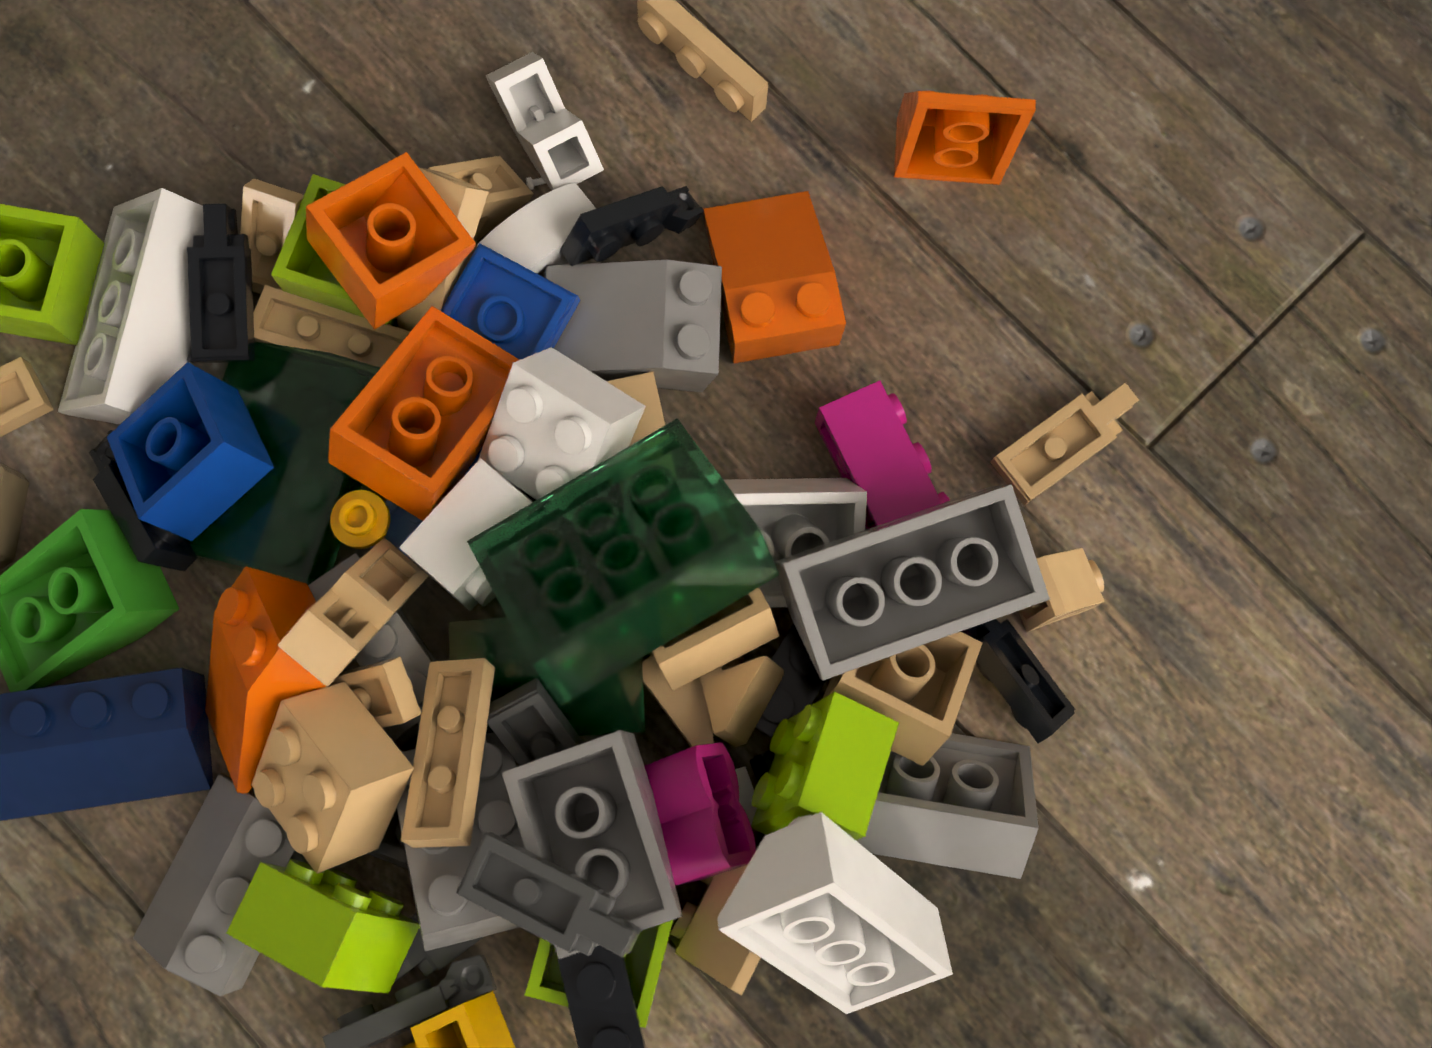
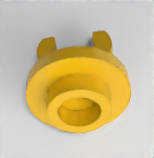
[330,490,391,549]

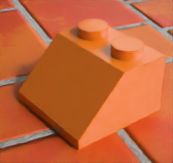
[306,152,476,330]

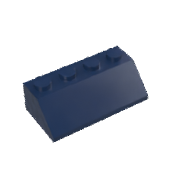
[0,668,213,821]

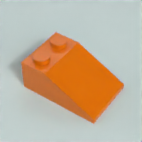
[894,91,1036,185]
[703,191,846,364]
[328,306,519,521]
[205,566,326,794]

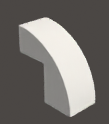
[486,52,604,190]
[477,182,596,274]

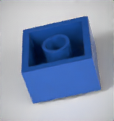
[107,362,274,541]

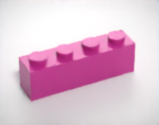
[814,380,950,529]

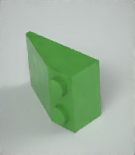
[0,509,179,692]

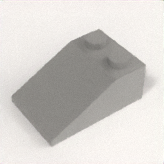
[544,259,722,392]
[502,730,682,959]

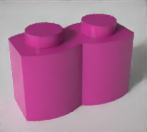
[645,743,756,886]

